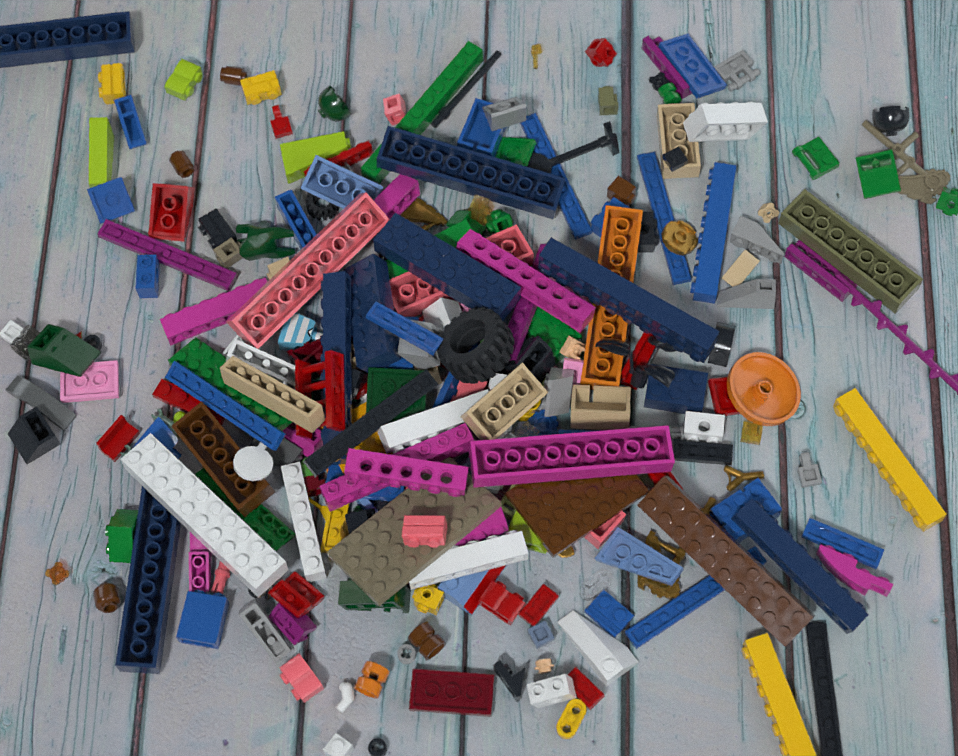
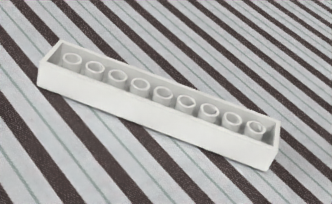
[121,433,288,598]

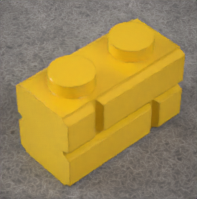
[98,63,126,105]
[240,70,282,105]

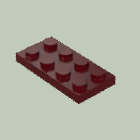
[409,669,494,717]

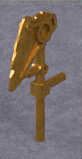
[400,198,447,231]
[637,497,717,600]

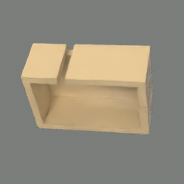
[570,385,631,430]

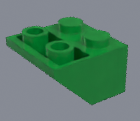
[855,149,901,199]

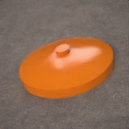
[727,352,801,426]

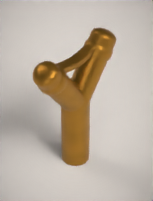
[723,465,764,492]

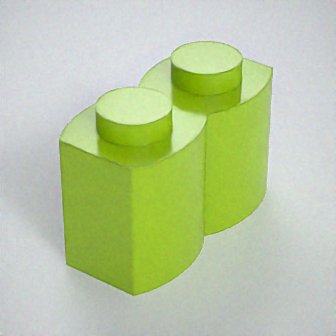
[164,59,203,101]

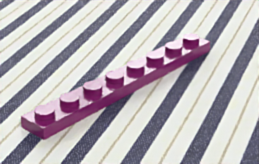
[97,219,238,291]
[508,244,546,360]

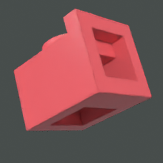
[383,93,407,126]

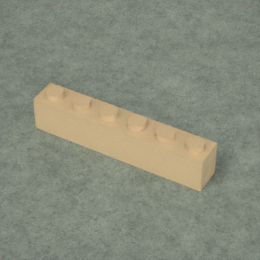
[220,356,325,433]

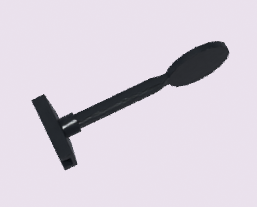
[527,121,619,174]

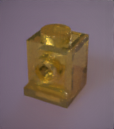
[468,194,492,225]

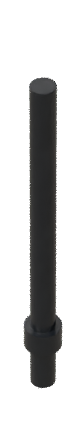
[431,50,501,128]

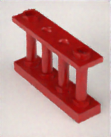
[295,350,345,439]

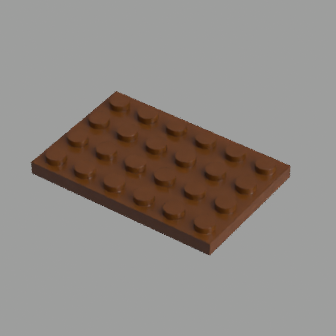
[505,430,649,558]

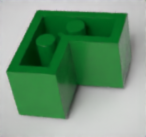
[105,509,138,563]

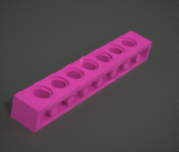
[456,229,596,333]
[320,423,474,512]

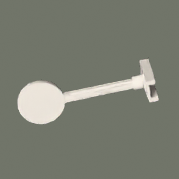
[233,380,295,481]

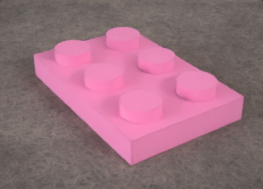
[60,360,119,403]

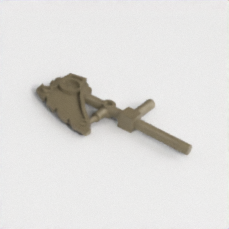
[862,120,951,205]

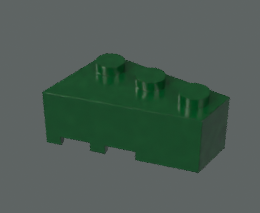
[338,578,411,613]

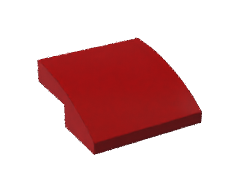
[268,571,325,618]

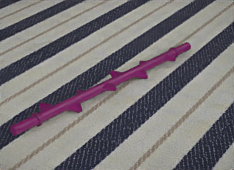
[834,273,958,395]

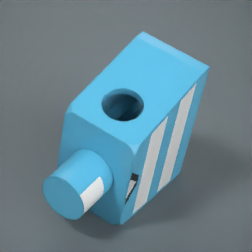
[278,313,323,351]

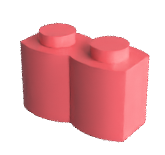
[279,653,324,703]

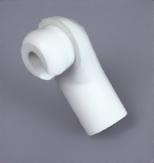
[335,682,355,714]

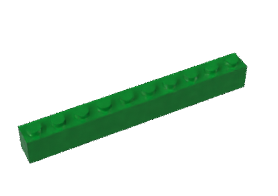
[361,41,483,185]

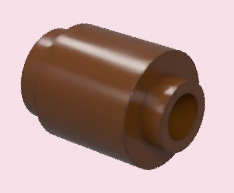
[220,66,247,86]
[169,151,194,178]

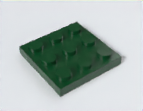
[366,367,426,424]

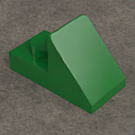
[446,210,487,236]

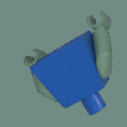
[121,409,182,459]

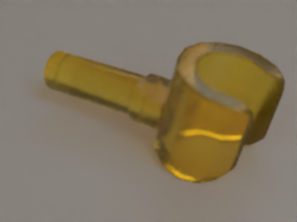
[531,44,542,69]

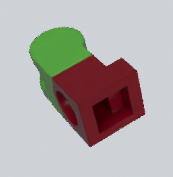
[301,458,325,497]

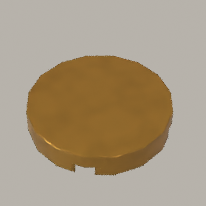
[661,220,698,255]

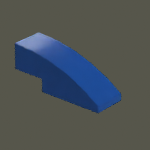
[114,95,147,150]

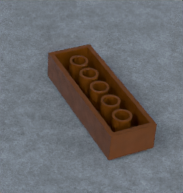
[171,402,275,517]

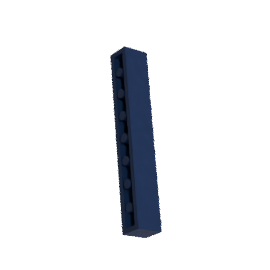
[731,499,869,634]

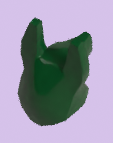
[236,221,295,261]

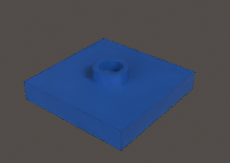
[87,176,135,224]

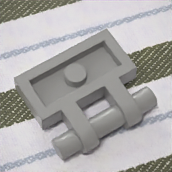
[714,50,760,92]

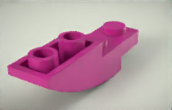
[189,532,212,592]
[816,544,893,597]

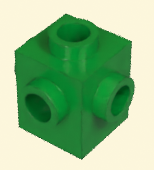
[936,187,958,216]
[485,209,513,234]

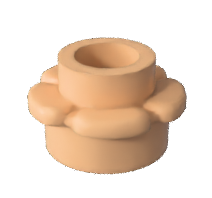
[534,659,554,674]

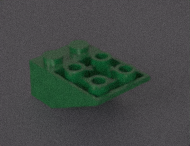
[27,324,101,377]

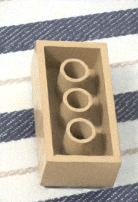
[656,103,701,179]
[460,363,548,440]

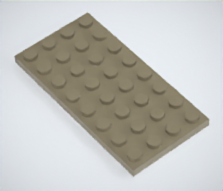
[327,457,502,606]

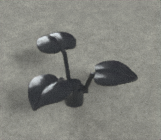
[595,335,676,388]

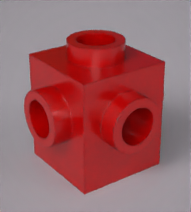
[584,38,617,67]

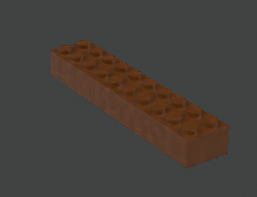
[637,476,816,647]

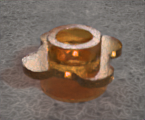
[45,562,69,585]

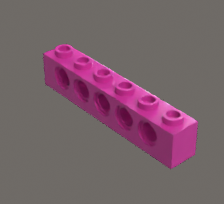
[344,448,469,497]

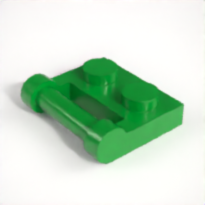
[792,137,840,180]

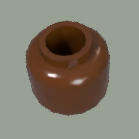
[93,582,121,613]

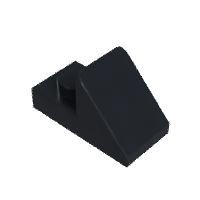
[493,660,526,702]

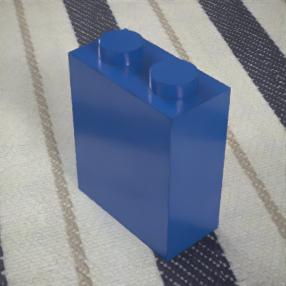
[176,590,230,649]

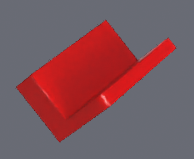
[96,415,140,462]

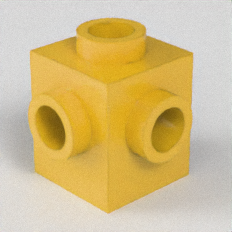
[412,584,445,615]

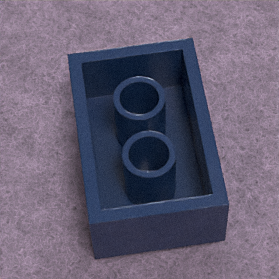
[644,364,708,414]

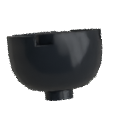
[872,106,909,136]

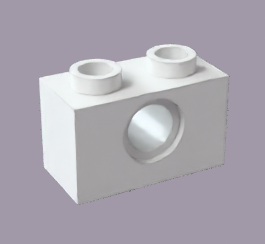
[683,411,725,444]
[527,674,576,708]

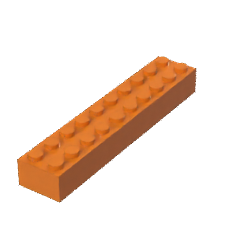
[580,205,643,390]

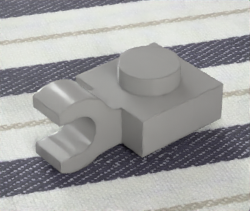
[797,452,822,488]

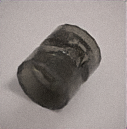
[10,325,40,361]

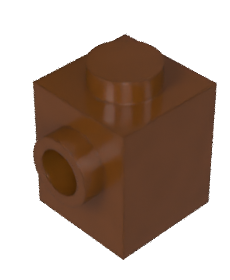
[607,175,636,205]

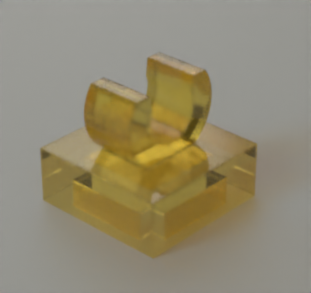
[740,422,763,445]

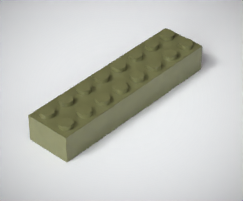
[778,189,923,314]

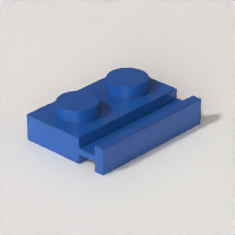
[584,590,634,638]

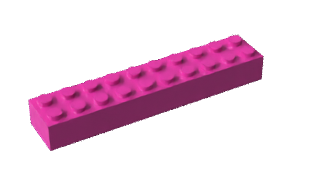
[469,425,675,488]

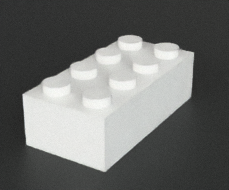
[683,102,768,142]

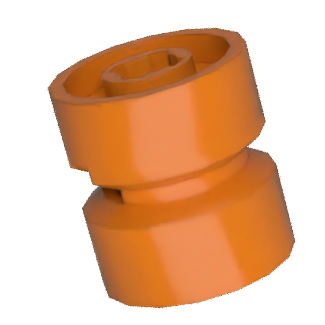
[354,661,390,699]

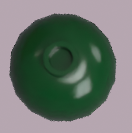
[318,85,352,122]

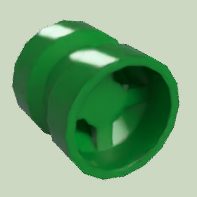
[658,83,681,104]

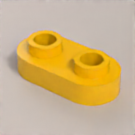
[556,699,586,739]

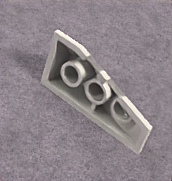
[557,610,639,687]

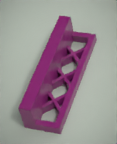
[642,35,692,99]
[784,240,857,302]

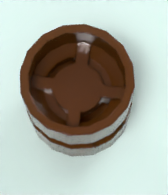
[408,621,446,660]

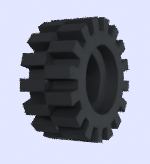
[305,193,339,221]

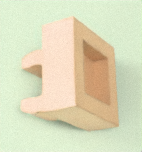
[560,336,586,360]

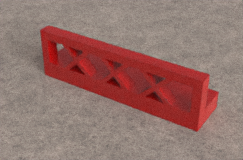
[620,332,659,391]

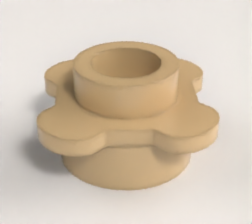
[757,202,779,223]

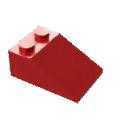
[148,183,195,242]

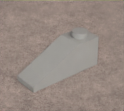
[239,598,291,663]

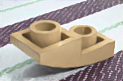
[722,250,760,287]

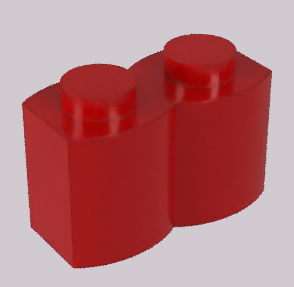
[478,581,525,626]

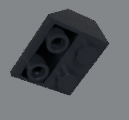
[506,336,556,383]
[8,406,60,464]

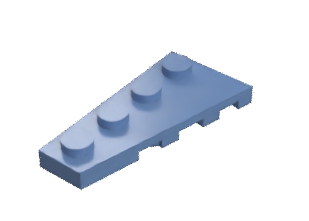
[595,527,683,586]

